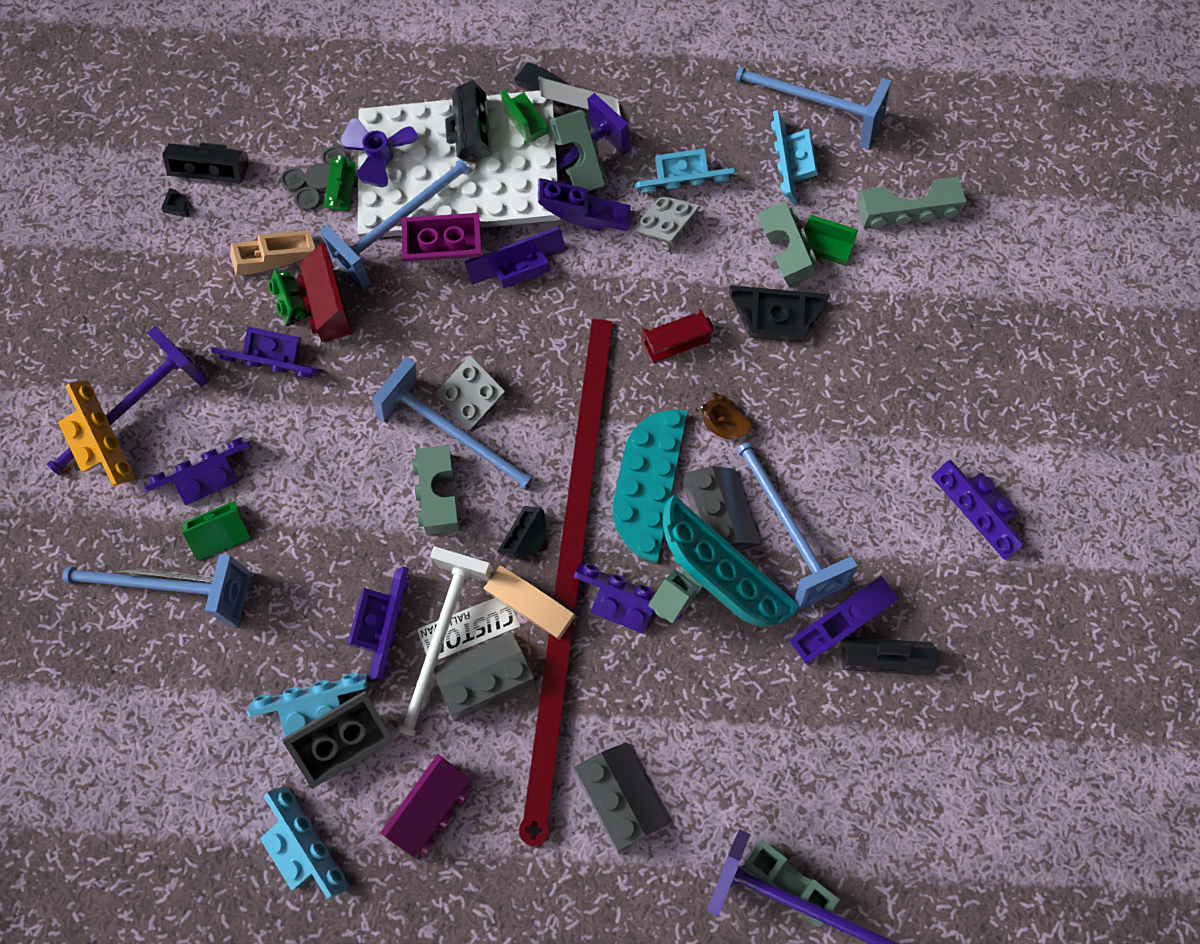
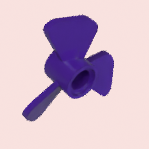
[341,118,418,187]

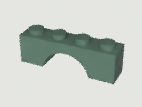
[856,177,966,229]

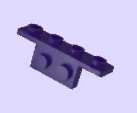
[465,227,565,289]
[211,326,322,378]
[144,437,252,506]
[932,460,1025,560]
[574,563,683,634]
[347,566,410,682]

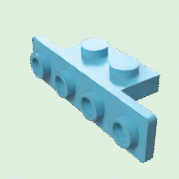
[771,110,818,204]
[635,148,736,193]
[247,673,368,737]
[260,786,350,899]

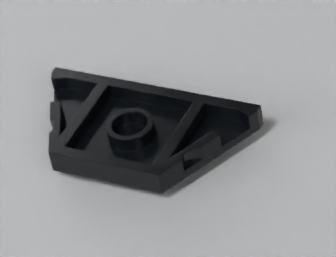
[729,285,829,343]

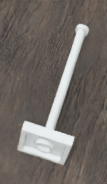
[398,546,495,737]

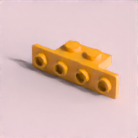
[58,380,135,486]

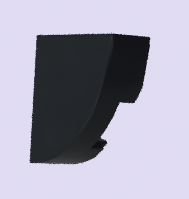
[161,188,189,217]

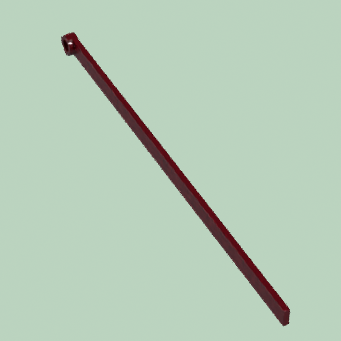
[519,319,613,847]

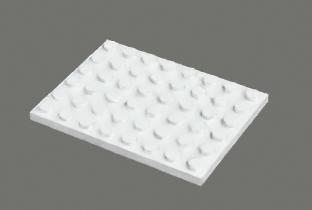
[358,89,560,239]

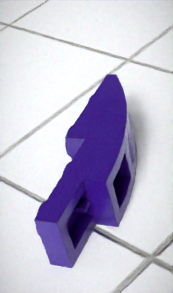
[538,178,631,231]
[788,575,898,664]

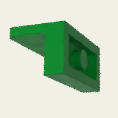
[500,89,549,144]
[804,215,858,266]
[182,501,250,560]

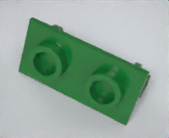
[323,156,357,212]
[268,268,307,325]

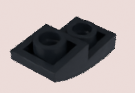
[514,62,568,104]

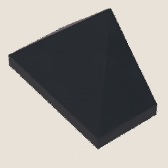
[497,506,548,558]

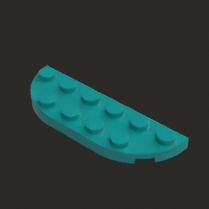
[612,410,687,564]
[663,495,799,627]

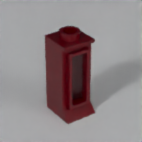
[641,309,714,363]

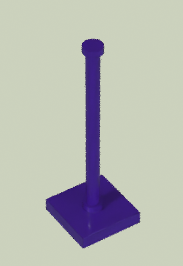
[557,93,630,174]
[47,326,210,475]
[706,829,899,944]

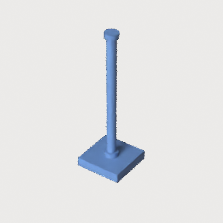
[736,66,892,150]
[320,159,469,289]
[372,356,533,489]
[737,442,857,610]
[62,554,252,627]

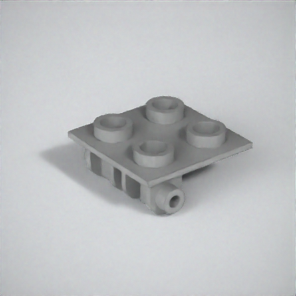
[632,195,700,250]
[436,355,506,430]

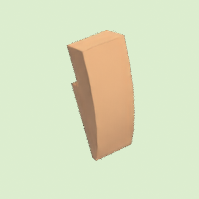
[230,230,315,276]
[483,565,576,640]

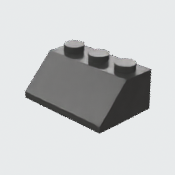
[683,466,761,551]
[433,632,535,721]
[282,691,394,789]
[574,742,670,853]

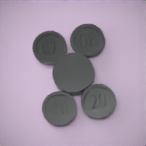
[280,146,358,211]

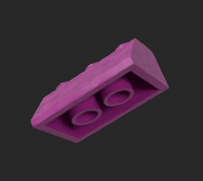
[401,213,483,262]
[380,754,473,860]

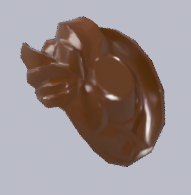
[700,392,752,439]

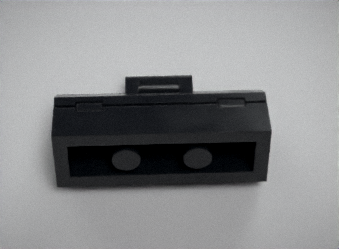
[445,80,492,162]
[162,142,248,183]
[841,637,937,675]

